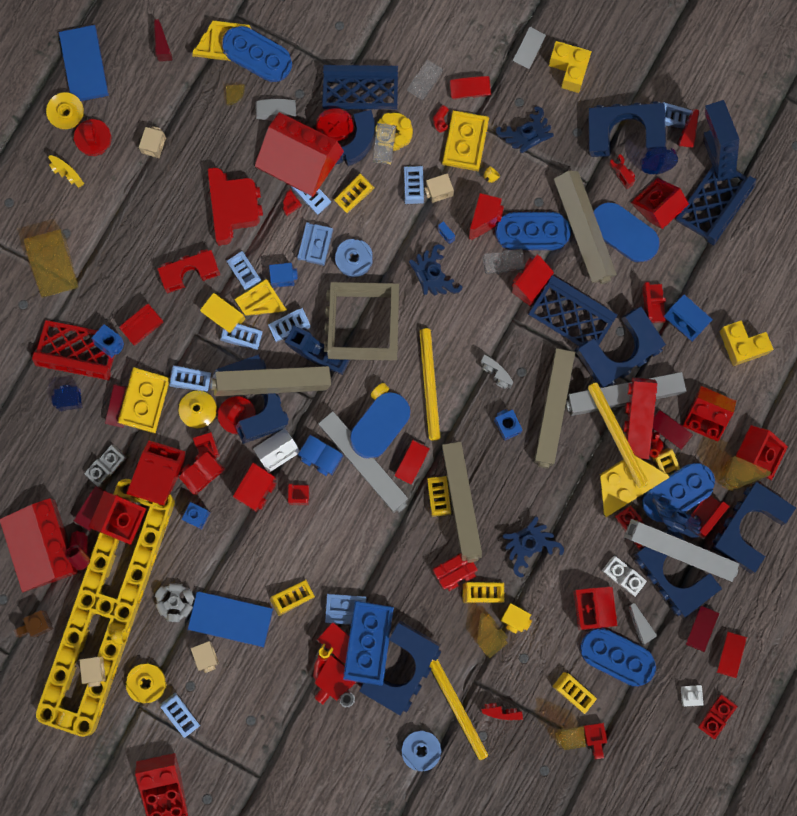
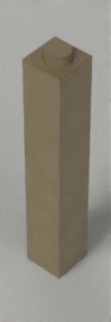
[554,171,617,285]
[534,348,575,469]
[210,366,331,396]
[442,442,482,563]

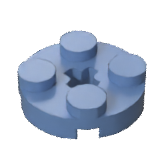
[335,239,373,278]
[402,731,441,771]

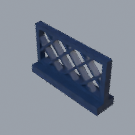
[322,65,398,110]
[676,166,756,246]
[528,275,617,346]

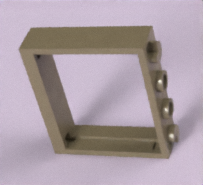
[324,282,399,361]

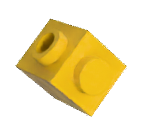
[501,603,532,634]

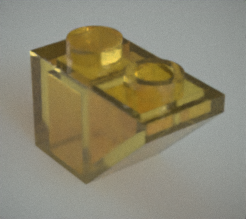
[477,613,508,658]
[555,726,586,750]

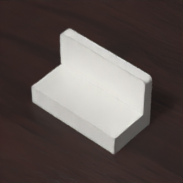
[253,428,300,473]

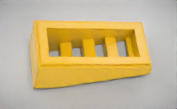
[334,173,375,213]
[653,448,680,473]
[427,476,451,517]
[270,580,315,616]
[463,582,505,603]
[552,672,597,714]

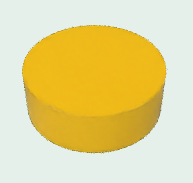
[371,383,389,400]

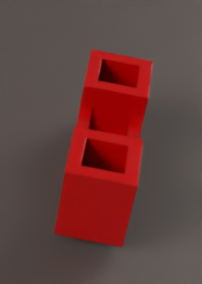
[157,249,221,294]

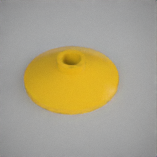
[46,92,84,129]
[179,391,217,429]

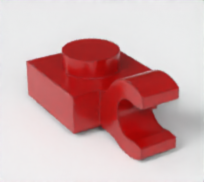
[609,154,635,189]
[584,723,607,759]

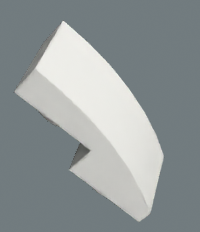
[602,556,647,596]

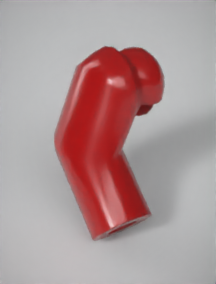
[432,105,449,132]
[650,431,663,458]

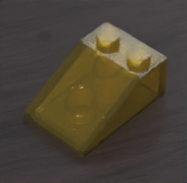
[24,229,79,298]

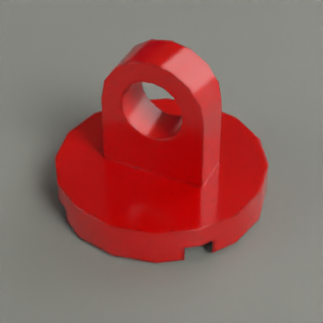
[316,109,353,141]
[74,119,112,156]
[218,396,256,435]

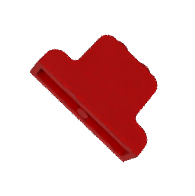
[208,168,263,246]

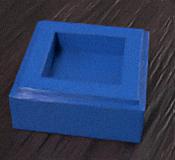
[438,221,455,244]

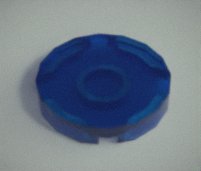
[640,147,678,174]

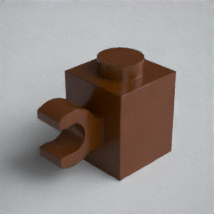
[13,610,54,638]

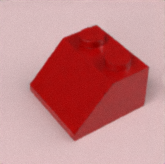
[631,178,689,229]
[469,193,504,240]
[735,425,788,480]
[233,463,277,512]
[89,491,146,545]

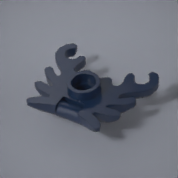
[496,107,554,153]
[409,244,463,296]
[652,495,702,537]
[503,517,564,578]

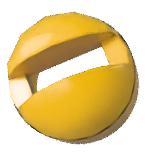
[484,166,500,183]
[111,628,127,645]

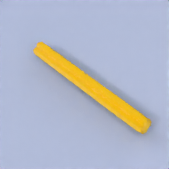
[420,328,440,441]
[588,383,648,488]
[429,659,488,760]

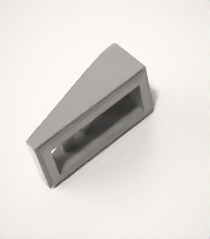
[628,603,656,645]

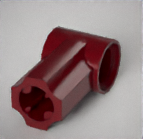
[65,531,90,570]

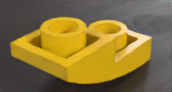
[48,155,84,188]

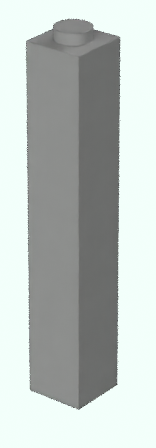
[566,372,686,416]
[318,412,408,513]
[624,519,739,582]

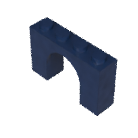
[703,100,740,179]
[589,101,667,157]
[575,307,666,388]
[213,354,289,444]
[712,482,796,574]
[634,529,722,618]
[359,621,442,716]

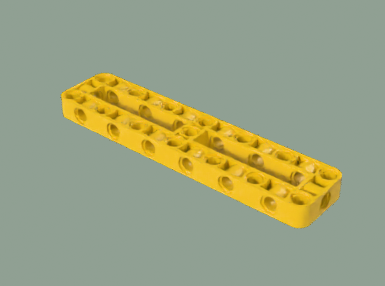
[36,479,175,737]

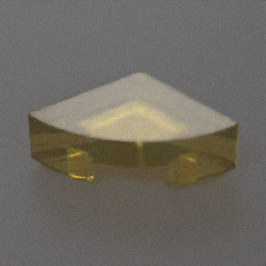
[226,85,245,106]

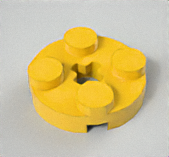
[376,113,413,151]
[126,664,167,703]

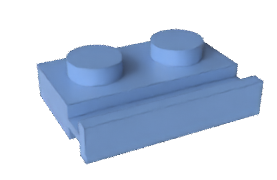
[298,222,333,266]
[325,594,367,625]

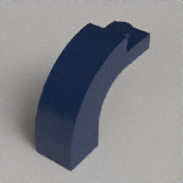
[335,110,375,166]
[285,325,350,375]

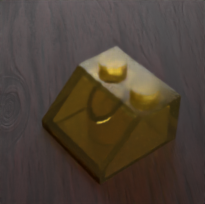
[718,456,771,491]

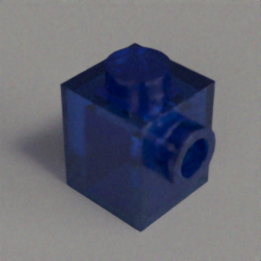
[52,385,83,411]

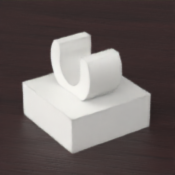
[681,685,703,706]

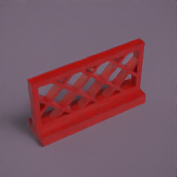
[32,320,120,381]

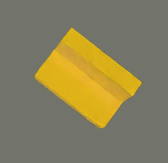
[200,293,245,333]

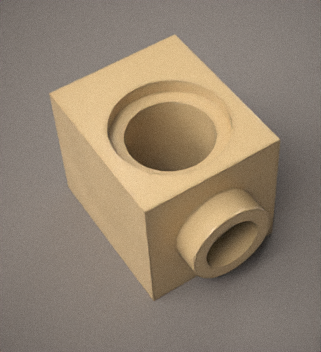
[139,127,166,158]
[424,173,454,203]
[191,641,219,673]
[80,657,106,687]

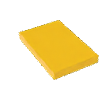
[442,110,489,172]
[117,368,170,433]

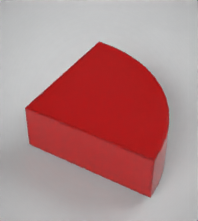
[283,189,302,216]

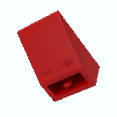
[127,440,186,506]
[135,753,188,816]

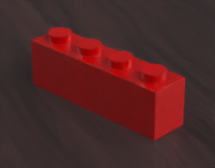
[623,378,658,459]

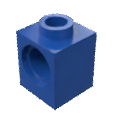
[269,263,298,288]
[92,324,124,358]
[494,409,523,441]
[182,502,210,530]

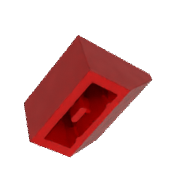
[512,254,554,306]
[683,386,737,442]
[573,587,618,630]

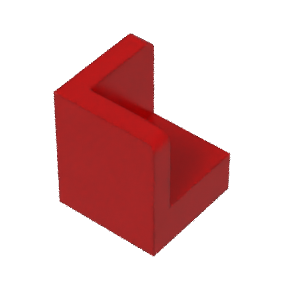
[193,432,220,458]
[288,484,310,505]

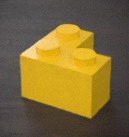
[549,41,592,93]
[719,320,774,366]

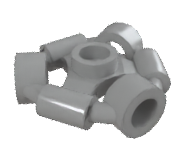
[155,583,195,622]

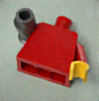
[313,644,356,707]

